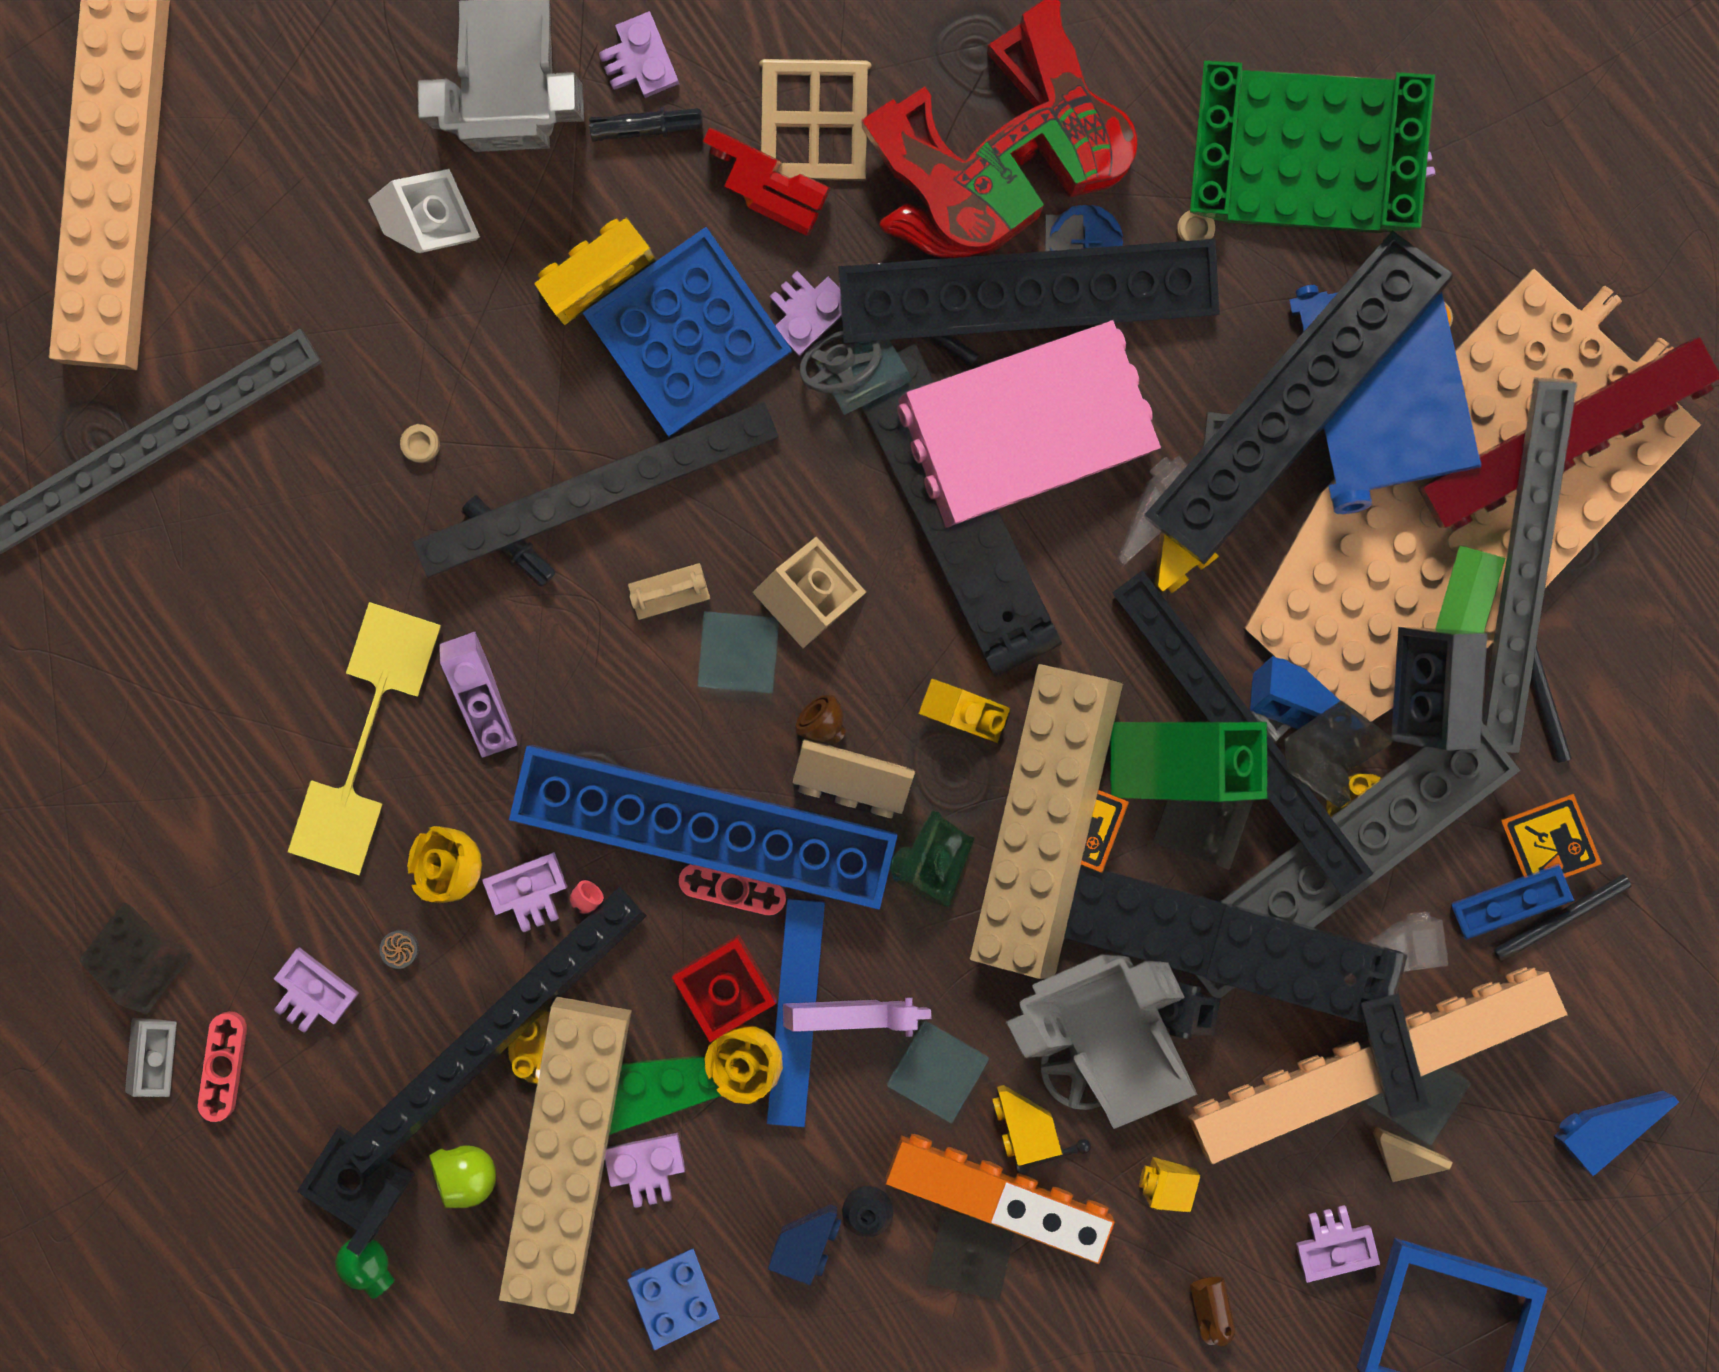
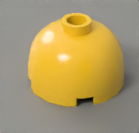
[407,826,482,903]
[705,1025,783,1104]

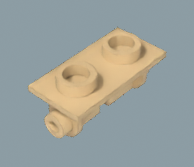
[628,563,710,620]

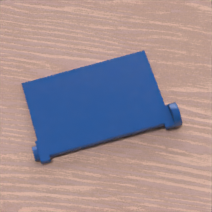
[1289,285,1481,514]

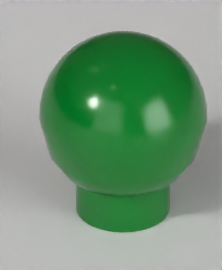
[335,1239,395,1299]

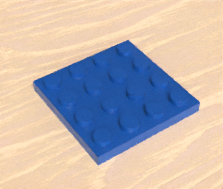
[583,227,793,438]

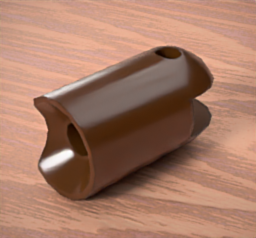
[1190,1276,1235,1347]

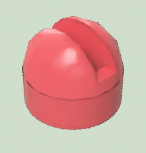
[570,880,604,914]

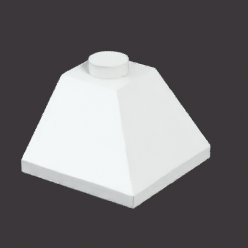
[368,169,480,253]

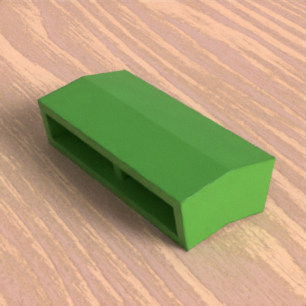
[1435,546,1505,633]

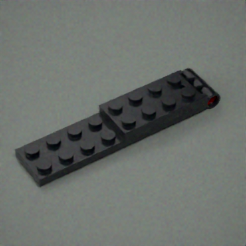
[853,344,1062,678]
[1064,865,1408,1023]

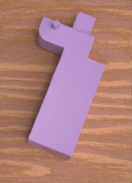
[783,998,931,1037]

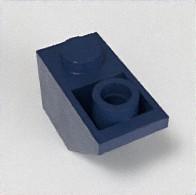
[768,1204,842,1285]

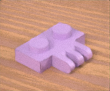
[599,11,679,98]
[769,271,842,357]
[482,852,567,932]
[274,948,359,1033]
[605,1133,685,1208]
[1296,1205,1380,1283]

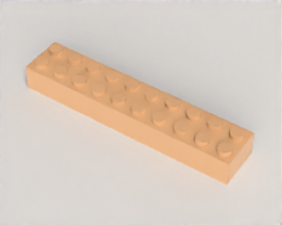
[49,0,170,370]
[1188,967,1567,1164]

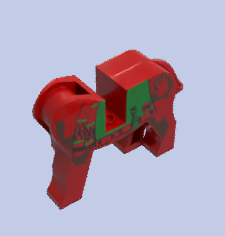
[862,0,1137,259]

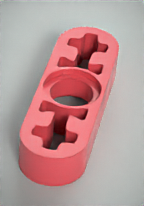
[679,864,786,915]
[198,1011,247,1122]

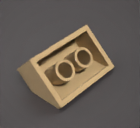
[792,739,915,818]

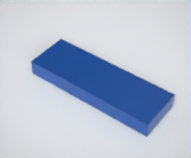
[1451,864,1574,940]

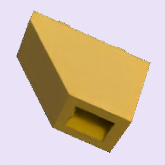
[1154,533,1222,593]
[918,679,1010,743]
[992,1085,1062,1166]
[1139,1157,1201,1212]

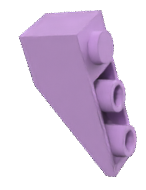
[440,632,517,758]

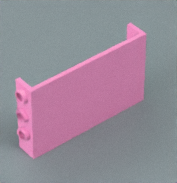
[897,320,1161,528]

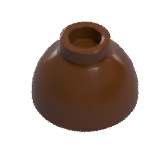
[795,695,846,745]

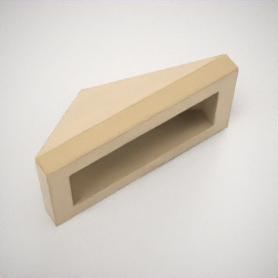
[1373,1127,1453,1182]

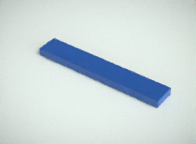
[767,898,825,1127]

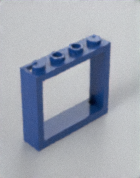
[1357,1238,1548,1372]

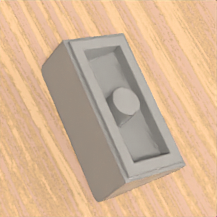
[125,1018,177,1097]

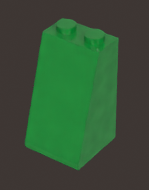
[1110,722,1267,801]

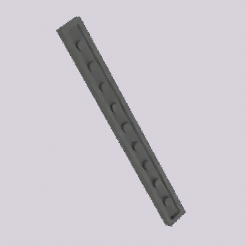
[0,329,322,554]
[1482,378,1577,753]

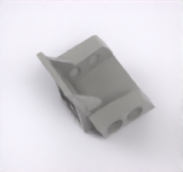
[418,0,584,152]
[1007,955,1198,1129]

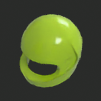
[429,1145,496,1208]

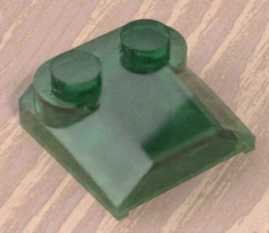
[890,811,975,907]

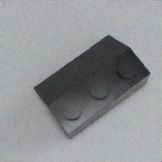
[1391,627,1487,750]

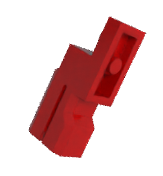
[703,128,831,236]

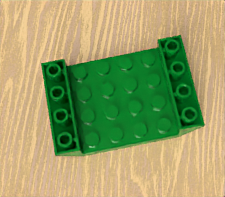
[1190,60,1435,233]

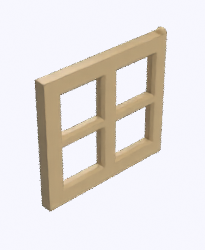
[759,59,872,181]

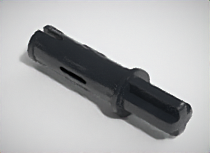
[589,107,703,142]
[461,495,555,587]

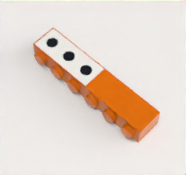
[886,1134,1115,1264]

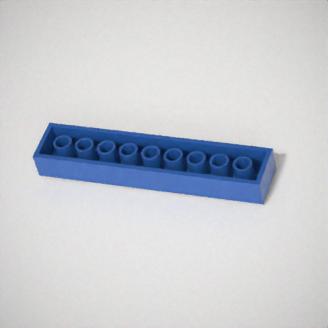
[509,745,897,910]

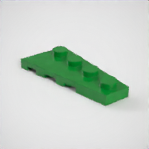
[609,1055,721,1135]

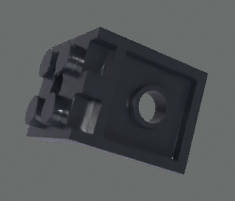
[297,1126,416,1256]

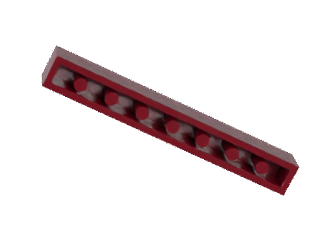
[1418,337,1719,531]

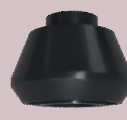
[842,1186,893,1237]

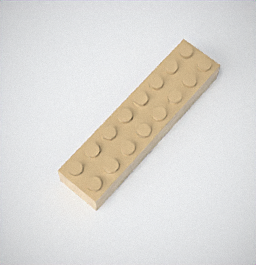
[970,664,1123,979]
[499,996,632,1314]

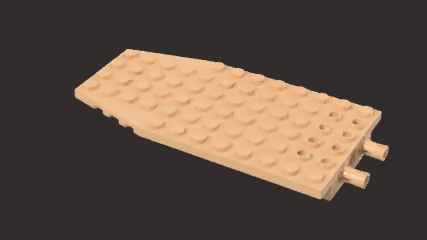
[1244,269,1701,724]

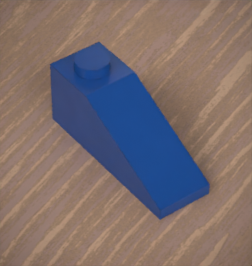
[1250,656,1368,748]
[1554,1091,1679,1176]

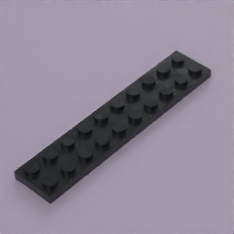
[1144,230,1453,565]
[838,239,1220,343]

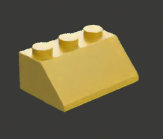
[534,217,656,326]

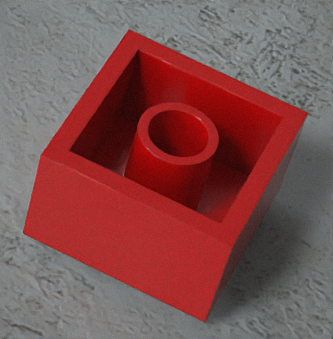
[672,934,777,1042]

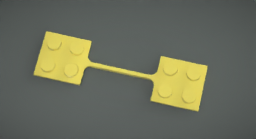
[288,602,441,875]

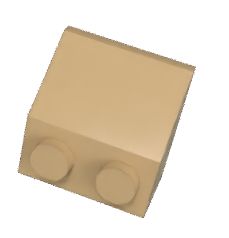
[753,536,866,648]

